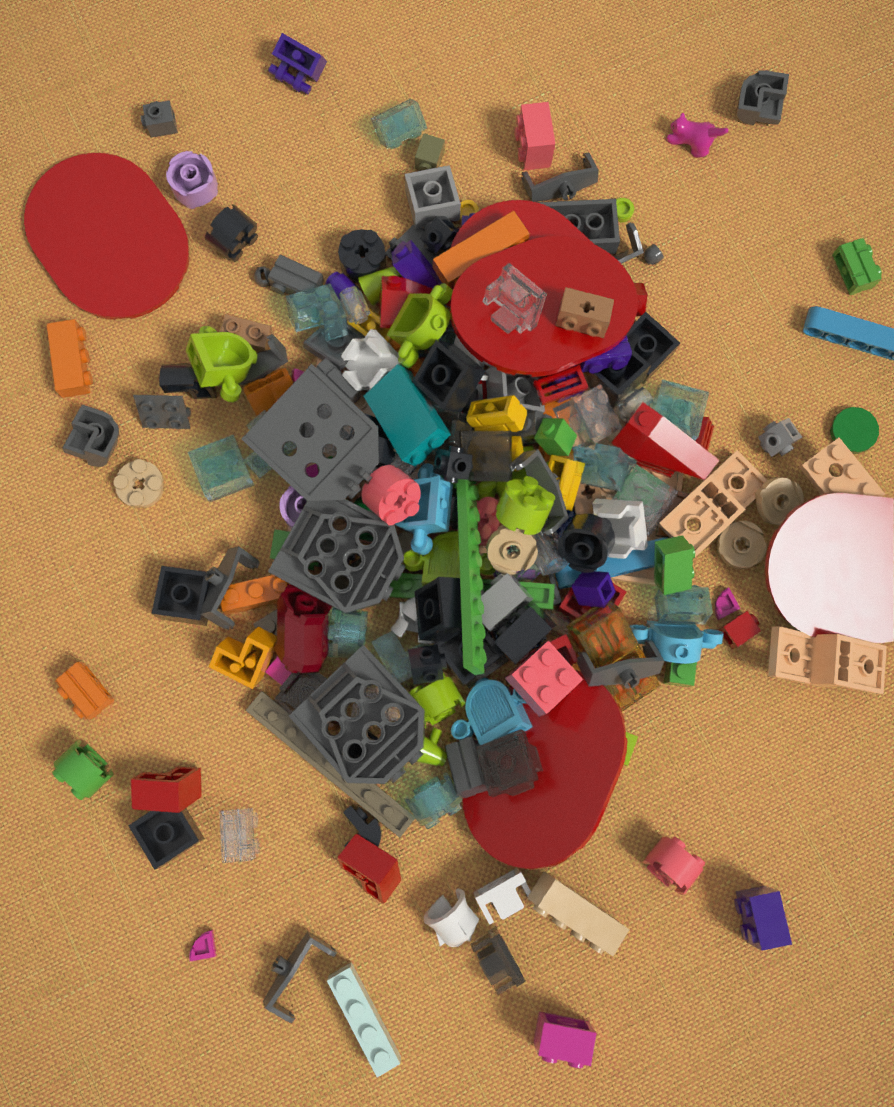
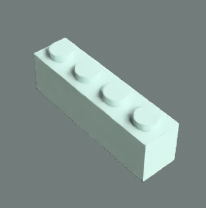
[327,962,401,1077]

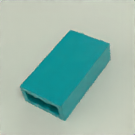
[364,364,451,466]

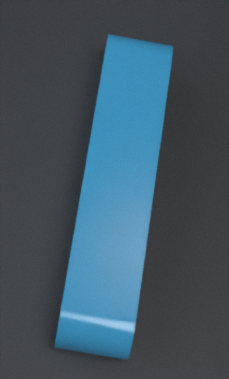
[803,306,894,361]
[553,537,668,589]

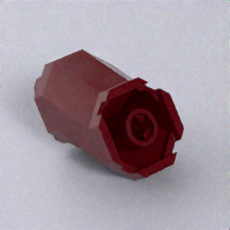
[274,585,332,673]

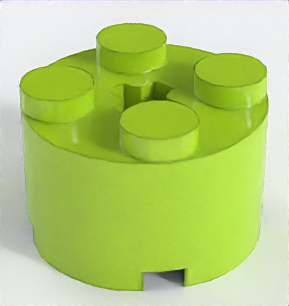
[496,476,555,535]
[409,673,465,728]

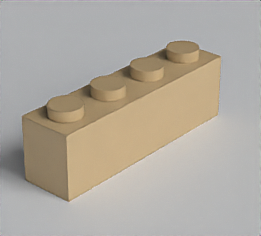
[527,871,629,956]

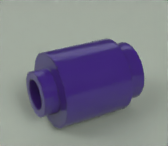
[325,272,360,306]

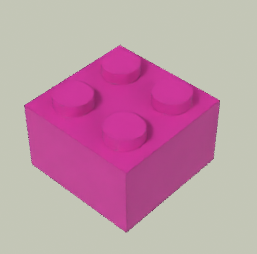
[533,1011,596,1069]

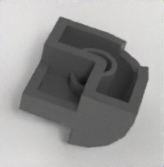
[737,70,789,126]
[62,405,119,467]

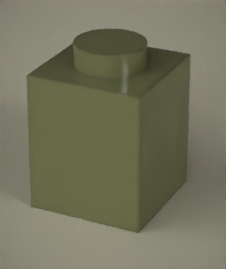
[415,133,445,171]

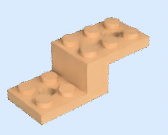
[799,438,885,497]
[658,450,768,559]
[768,627,887,694]

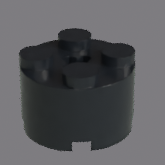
[205,204,258,262]
[338,229,386,284]
[558,514,615,573]

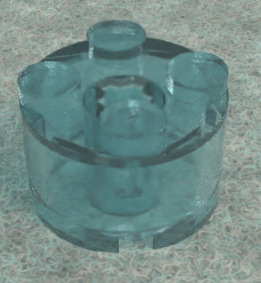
[328,608,368,659]
[404,772,463,829]

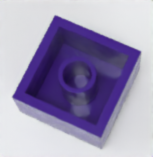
[734,886,792,951]

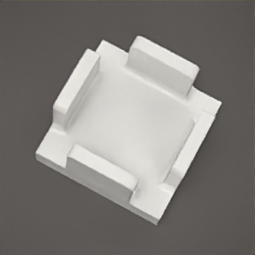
[341,329,403,391]
[592,499,648,559]
[473,868,531,925]

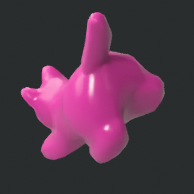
[666,113,729,158]

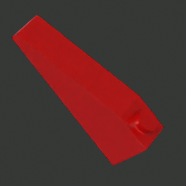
[379,275,452,328]
[611,402,719,480]

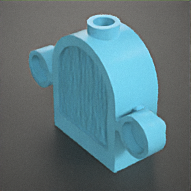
[395,463,453,555]
[629,621,723,664]
[451,678,533,752]

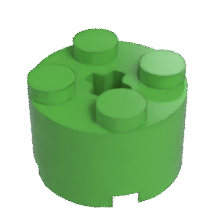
[52,740,114,800]

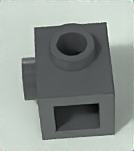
[141,100,178,138]

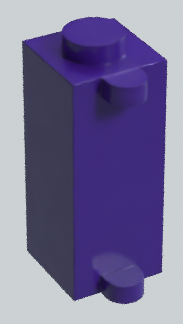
[392,240,443,288]

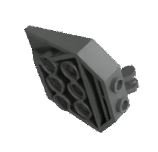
[242,364,379,501]
[268,499,405,614]
[289,645,425,784]

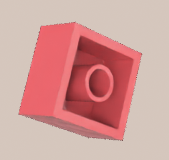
[514,102,555,171]
[505,640,583,716]

